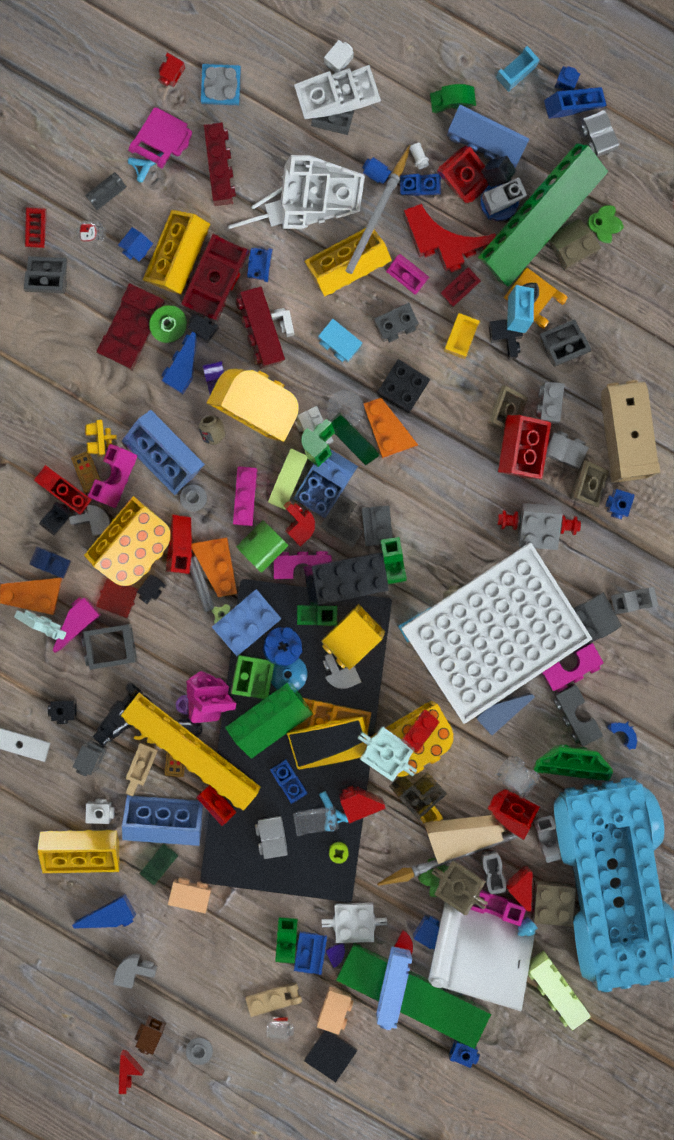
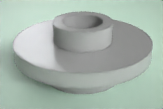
[180,485,207,512]
[186,1037,213,1065]

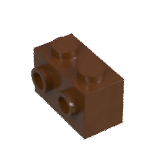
[134,1015,166,1055]

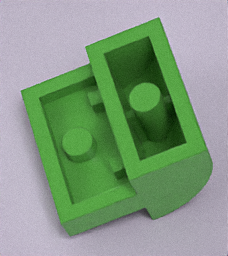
[236,520,289,573]
[231,655,274,699]

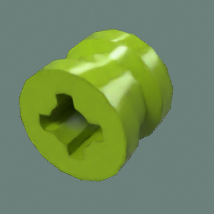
[329,842,348,863]

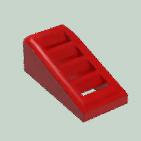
[25,207,47,248]

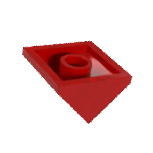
[506,866,533,911]

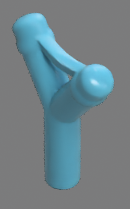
[128,152,164,183]
[319,791,348,831]

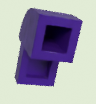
[203,361,225,395]

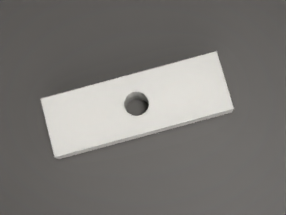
[0,728,51,762]

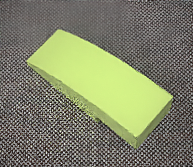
[268,449,308,510]

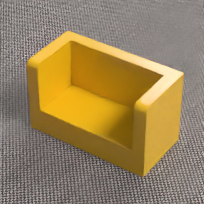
[444,313,480,359]

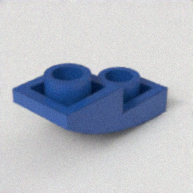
[400,174,441,196]
[270,760,308,804]

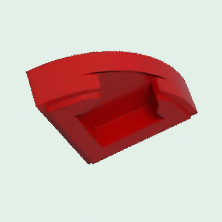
[394,929,413,955]

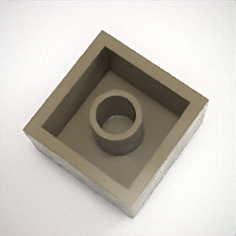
[531,881,576,926]

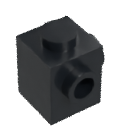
[481,156,516,187]
[48,700,77,724]

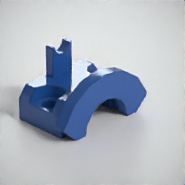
[247,248,273,282]
[606,721,637,750]

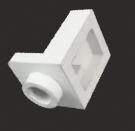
[271,308,294,337]

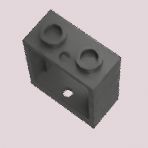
[81,624,137,670]

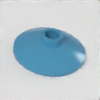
[271,658,307,691]

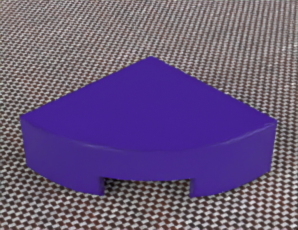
[326,943,345,968]

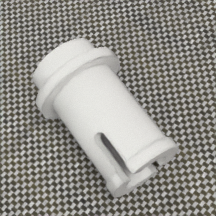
[409,143,429,169]

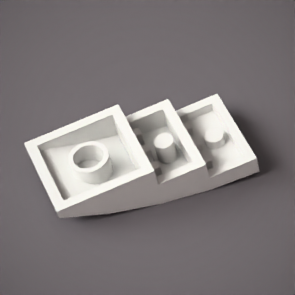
[294,65,381,119]

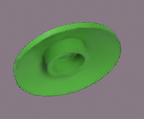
[149,305,187,343]

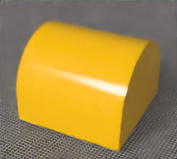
[416,802,443,824]

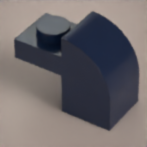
[29,546,71,579]

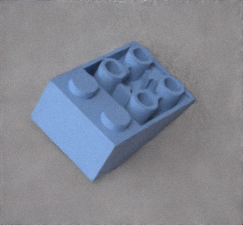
[293,449,358,519]

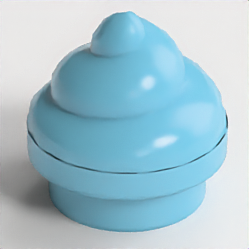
[517,917,538,937]

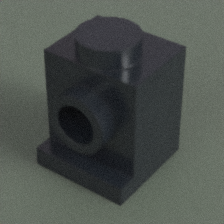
[188,314,219,343]
[137,574,168,604]

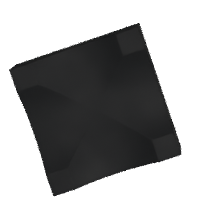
[377,359,431,413]

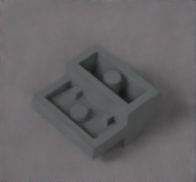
[24,256,68,294]
[540,319,591,367]
[573,592,622,645]

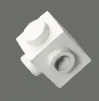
[86,798,115,824]

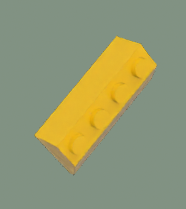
[143,210,210,295]
[304,228,392,297]
[38,830,120,873]

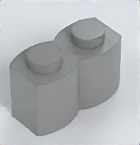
[580,110,619,157]
[546,431,589,469]
[255,815,288,859]
[481,850,506,894]

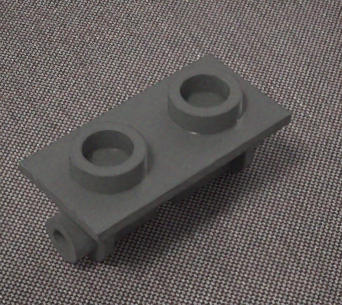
[85,172,127,210]

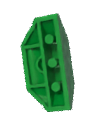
[533,745,613,781]

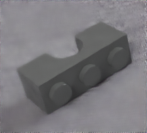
[553,684,603,747]
[73,740,108,776]

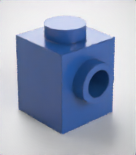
[118,227,153,261]
[605,489,635,520]

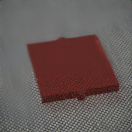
[96,577,139,619]

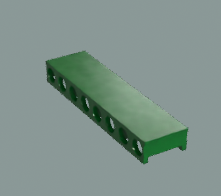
[477,143,608,287]
[336,943,492,1049]

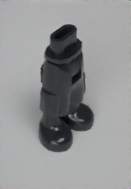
[93,683,154,747]

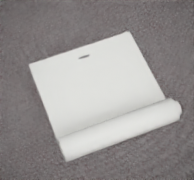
[428,902,535,1011]

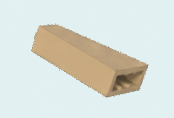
[424,815,504,864]

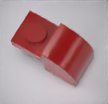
[283,501,315,547]

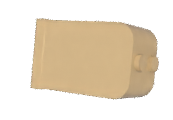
[601,380,660,483]

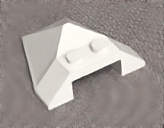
[281,155,365,229]

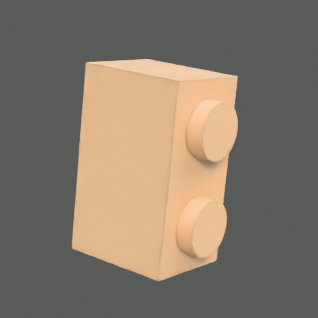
[168,877,212,914]
[317,986,354,1035]

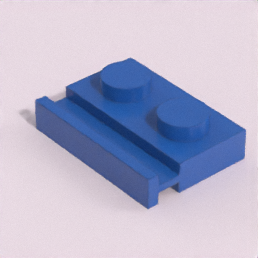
[294,931,327,975]

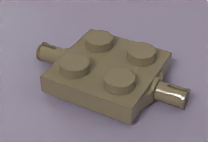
[432,861,488,915]

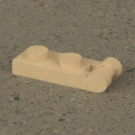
[245,982,302,1017]

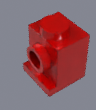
[158,52,185,87]

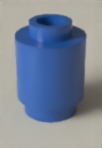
[362,157,392,185]

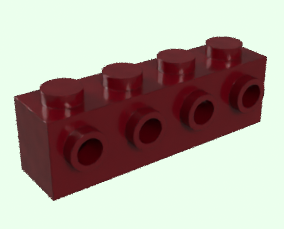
[204,122,236,206]
[235,286,285,369]

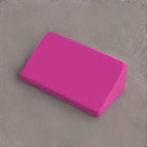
[386,254,429,295]

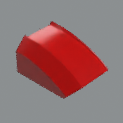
[437,146,489,203]
[487,789,540,840]

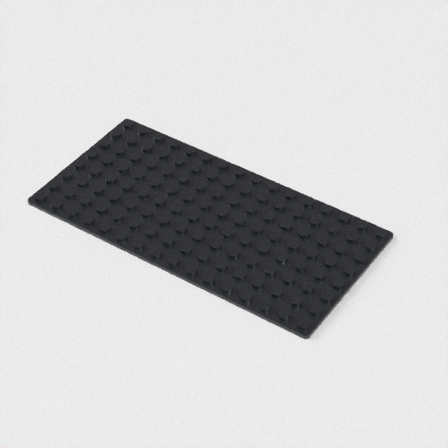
[200,579,392,902]

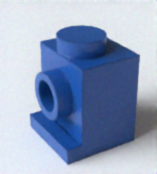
[554,66,581,91]
[449,1040,480,1068]

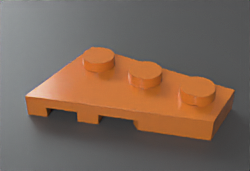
[363,398,418,458]
[192,537,237,597]
[0,578,62,615]

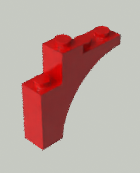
[403,204,496,272]

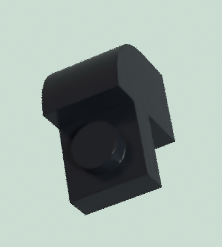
[488,320,523,360]

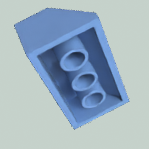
[447,105,529,168]
[122,410,205,495]
[122,795,203,846]

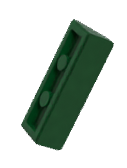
[330,412,380,466]

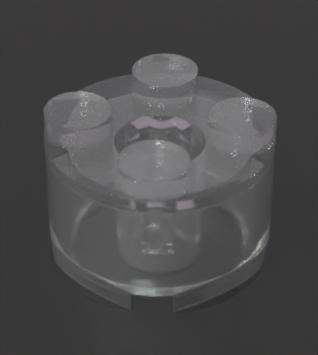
[494,756,540,799]

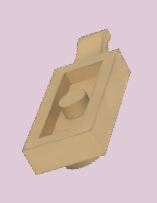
[125,743,158,796]

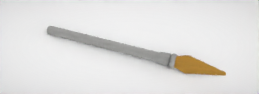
[345,145,411,274]
[377,832,519,886]

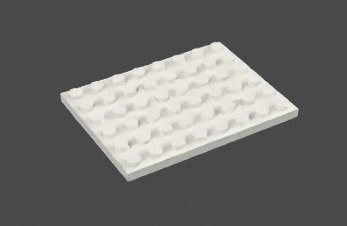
[401,543,592,724]

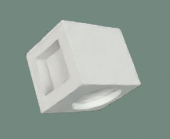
[324,40,354,73]

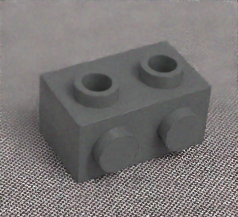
[374,303,419,343]

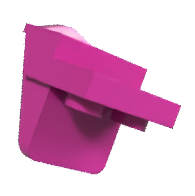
[186,671,236,723]

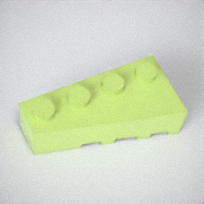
[528,950,591,1030]

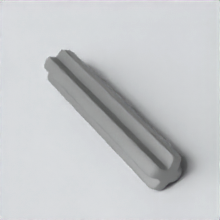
[190,556,214,612]

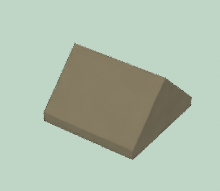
[487,385,528,430]
[570,461,609,507]

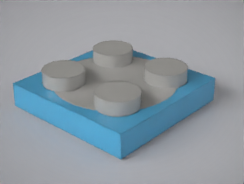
[201,64,241,106]

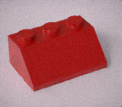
[340,786,386,823]

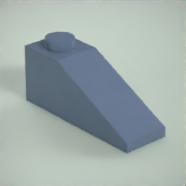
[475,693,535,735]

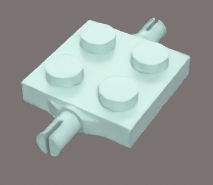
[14,610,66,640]
[358,727,417,782]

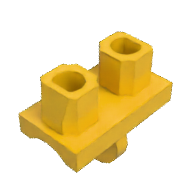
[85,420,117,457]

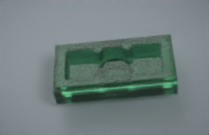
[139,843,179,885]

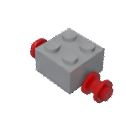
[497,503,581,550]

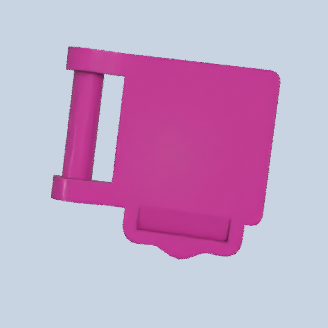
[128,107,192,169]

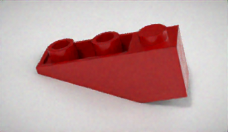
[34,465,92,515]
[165,515,192,574]

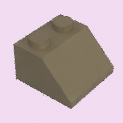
[548,219,601,271]

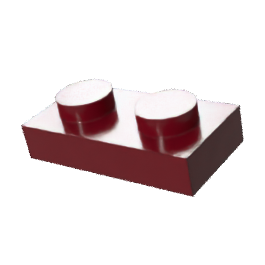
[440,267,481,308]

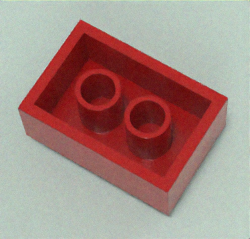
[498,415,551,479]

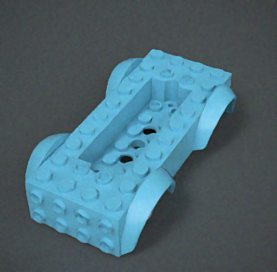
[554,777,674,992]

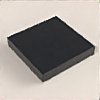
[304,1030,357,1083]

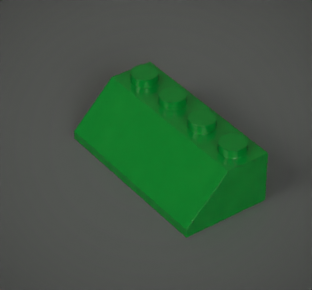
[225,683,313,759]

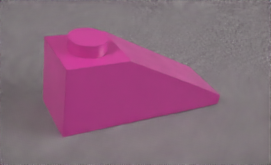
[53,597,101,653]

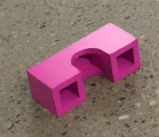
[88,444,138,508]
[233,467,258,527]
[274,551,332,579]
[542,643,604,692]
[471,889,526,926]

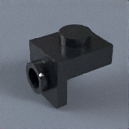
[39,502,71,536]

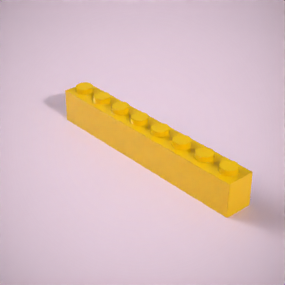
[121,693,261,811]

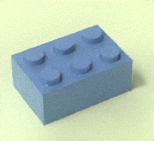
[212,589,282,656]

